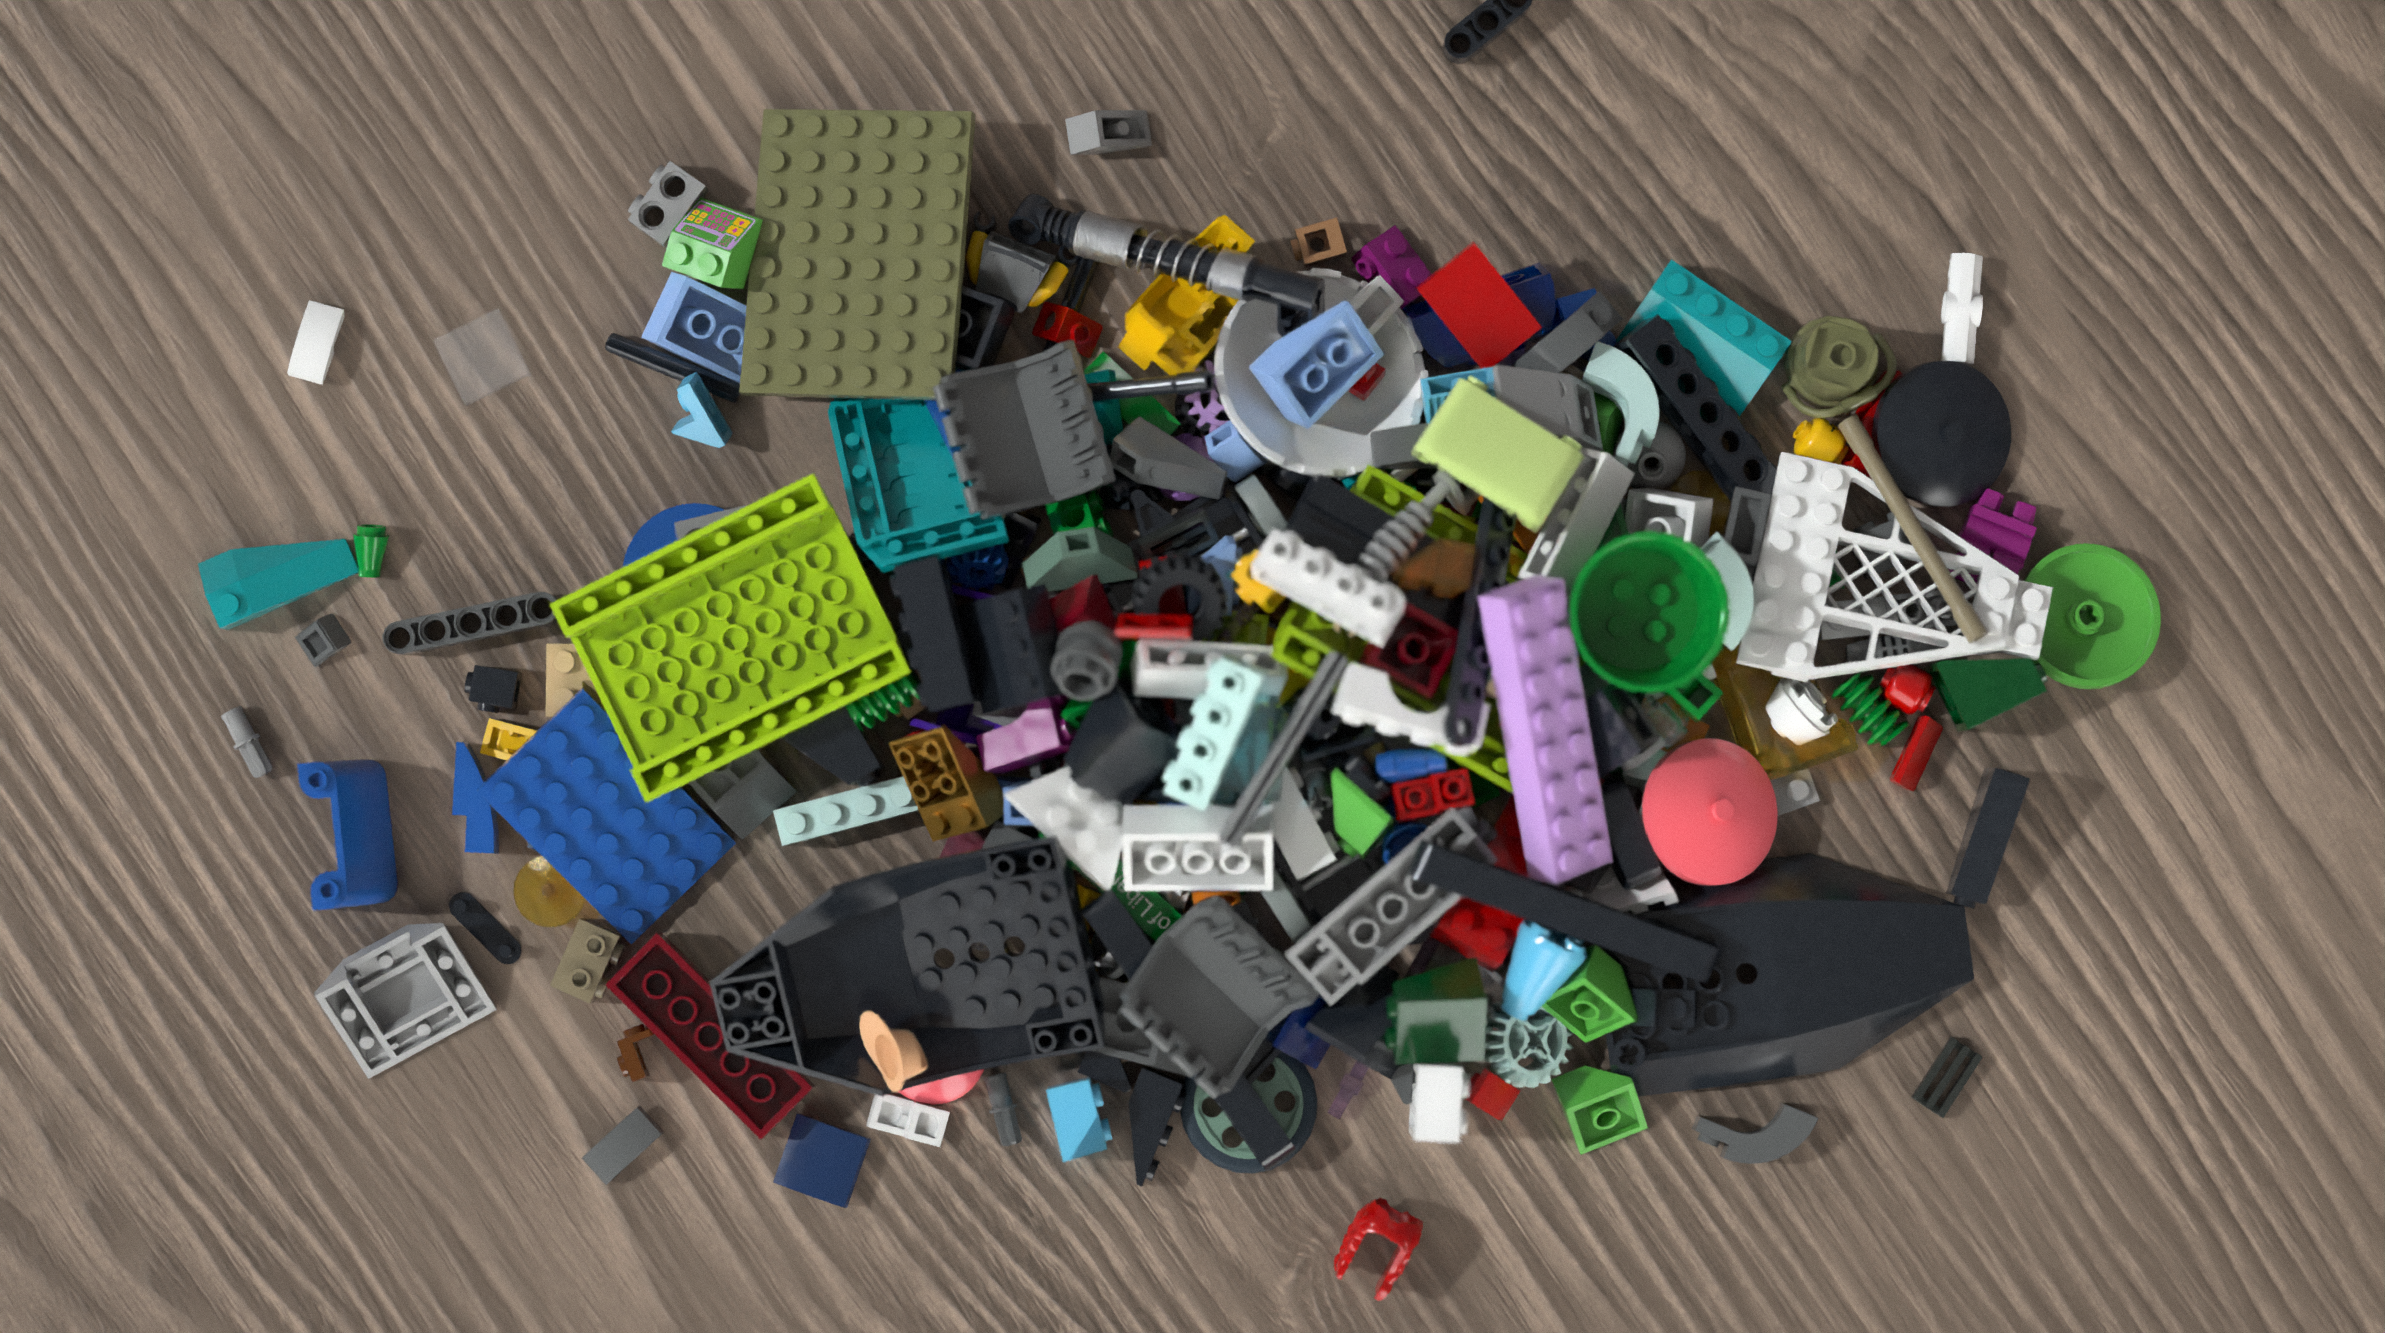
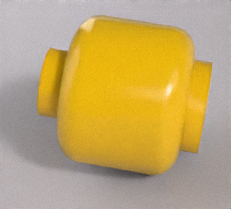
[1793,418,1848,464]

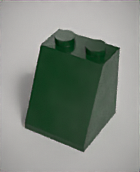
[1925,658,2048,731]
[1385,958,1487,1064]

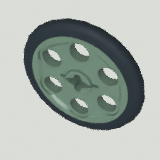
[1180,1047,1318,1174]

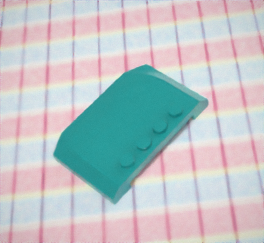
[828,366,1008,573]

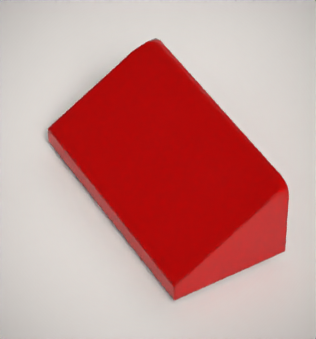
[1115,614,1193,641]
[1889,715,1943,791]

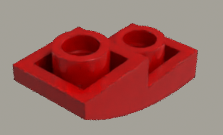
[1390,768,1475,823]
[1465,1068,1521,1122]

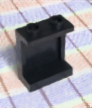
[1585,683,1661,779]

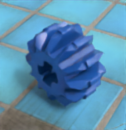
[946,543,1009,592]

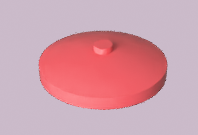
[1642,738,1778,886]

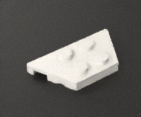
[1003,766,1124,891]

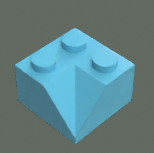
[1046,1077,1112,1162]

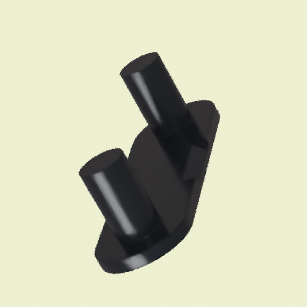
[449,892,522,964]

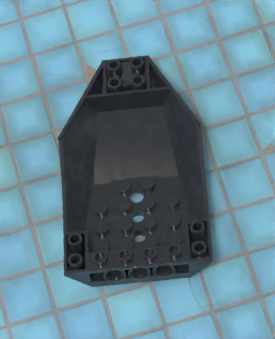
[710,836,1105,1097]
[1594,853,1974,1097]

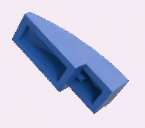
[452,742,499,854]

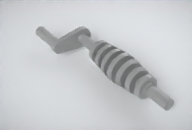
[1354,470,1481,583]

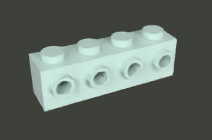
[1163,653,1269,811]

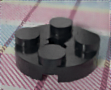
[1326,750,1393,810]

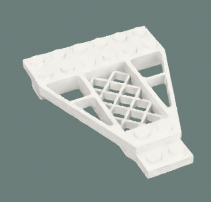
[1736,452,2053,682]

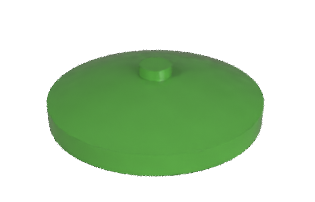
[2023,543,2161,689]

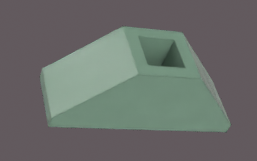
[1023,527,1138,592]

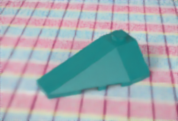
[198,539,359,630]

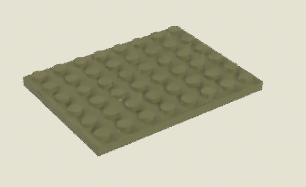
[739,109,976,400]

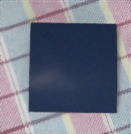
[773,1113,871,1208]

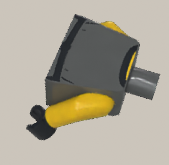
[965,211,1079,313]

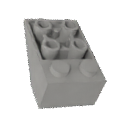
[1492,365,1603,453]

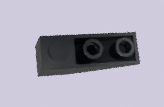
[1128,1067,1187,1187]

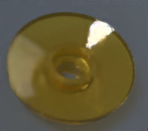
[513,855,585,927]

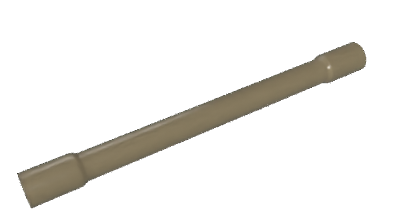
[1838,415,1989,644]

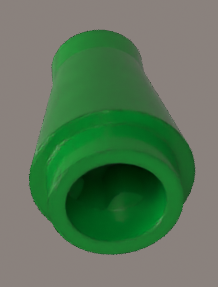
[353,524,389,578]

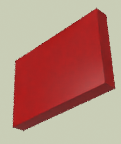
[1416,242,1542,369]

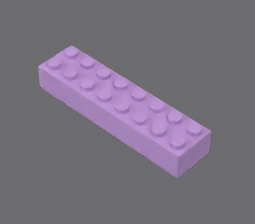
[1478,575,1613,884]

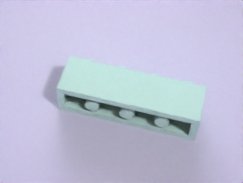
[773,777,919,846]

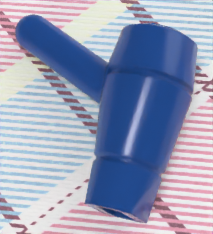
[1374,749,1447,819]

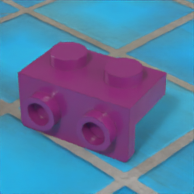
[1351,225,1432,310]

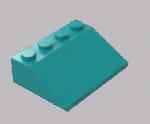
[1616,259,1792,422]

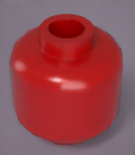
[1879,664,1936,715]

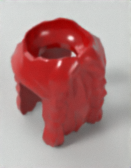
[1334,1197,1423,1301]

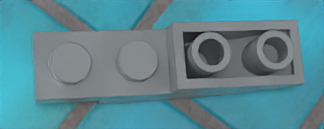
[1817,590,1958,641]

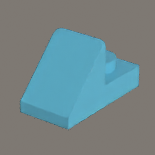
[671,372,733,448]

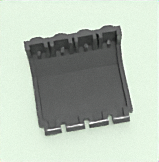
[932,340,1115,519]
[1120,895,1319,1099]

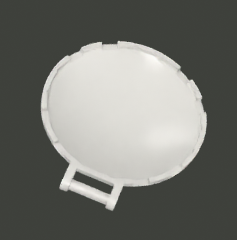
[1215,268,1428,483]

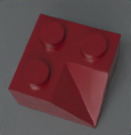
[1358,601,1459,701]

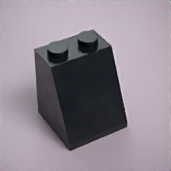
[1064,676,1182,806]
[781,705,885,788]
[1305,965,1400,1080]

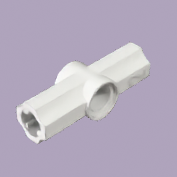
[1941,253,1983,365]

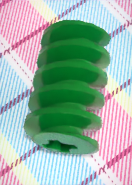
[846,664,921,732]
[1830,672,1909,747]

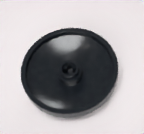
[1872,361,2011,506]

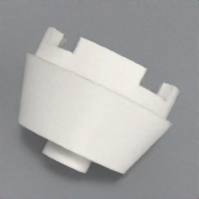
[1765,678,1838,745]

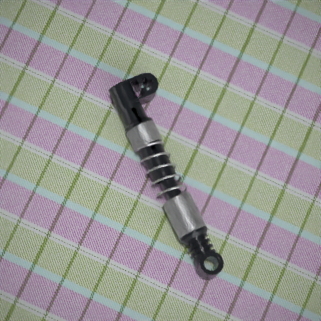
[1008,194,1325,337]

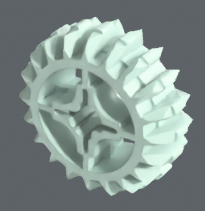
[1484,1000,1574,1088]

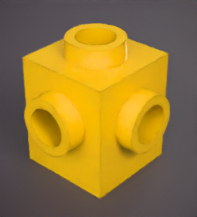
[1230,549,1287,615]

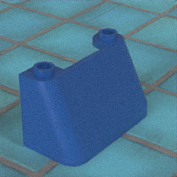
[297,759,398,911]

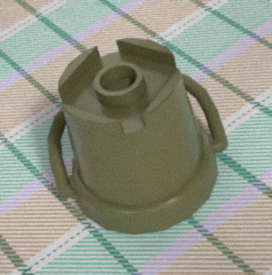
[1781,316,1897,418]

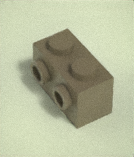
[550,918,625,1003]

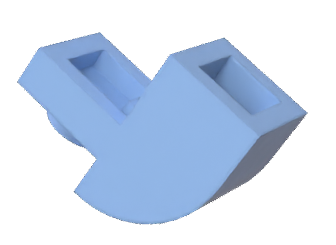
[1205,420,1268,482]

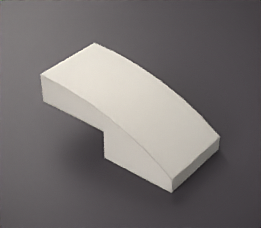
[288,300,345,385]
[866,1094,950,1147]

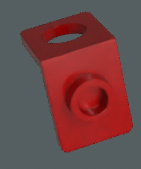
[1032,302,1103,358]

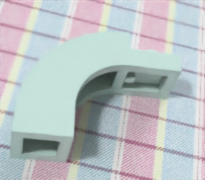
[1582,341,1659,468]
[1700,531,1754,651]

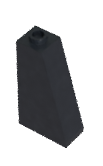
[1946,767,2030,909]

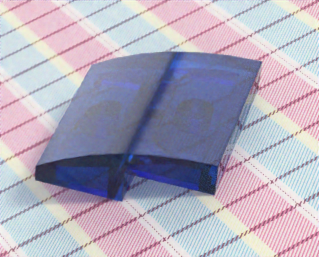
[1272,983,1331,1069]

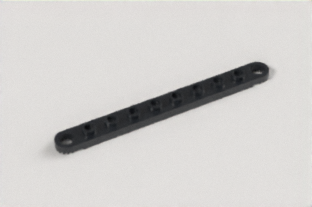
[1442,497,1517,747]

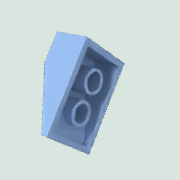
[641,272,747,384]
[1249,300,1384,429]

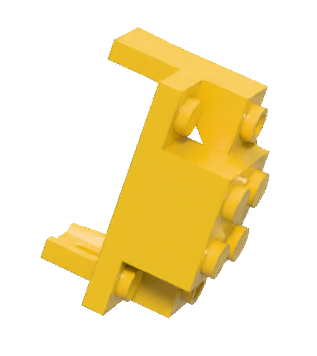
[1118,215,1255,375]

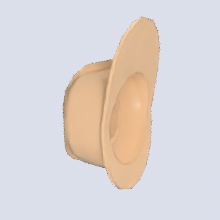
[859,1011,928,1092]

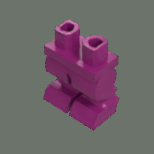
[1948,489,2037,584]

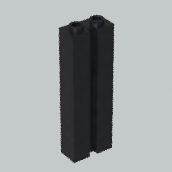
[1283,474,1510,631]

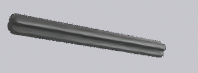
[1218,651,1348,847]

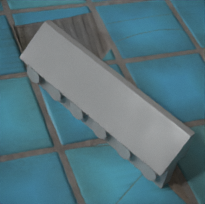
[1285,807,1498,1006]

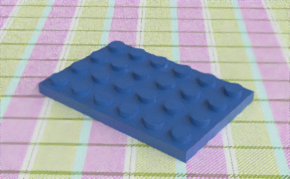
[477,687,736,944]

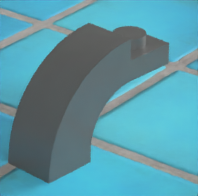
[1509,291,1623,373]
[1692,1103,1819,1164]

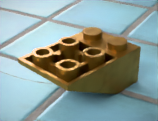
[888,725,1004,842]

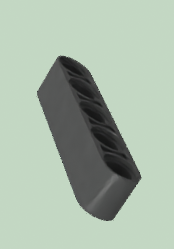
[383,592,559,655]

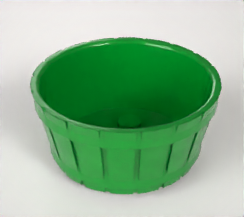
[1569,531,1729,693]

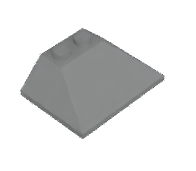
[314,923,497,1079]

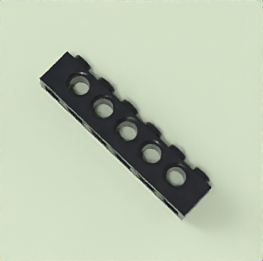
[1613,314,1777,502]

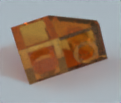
[1388,538,1475,597]

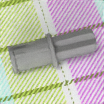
[221,706,272,778]

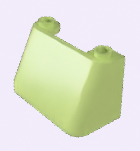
[1411,376,1584,533]

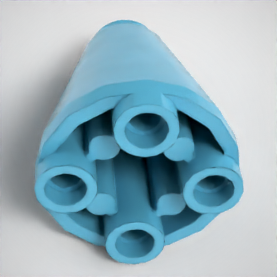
[1501,919,1588,1021]

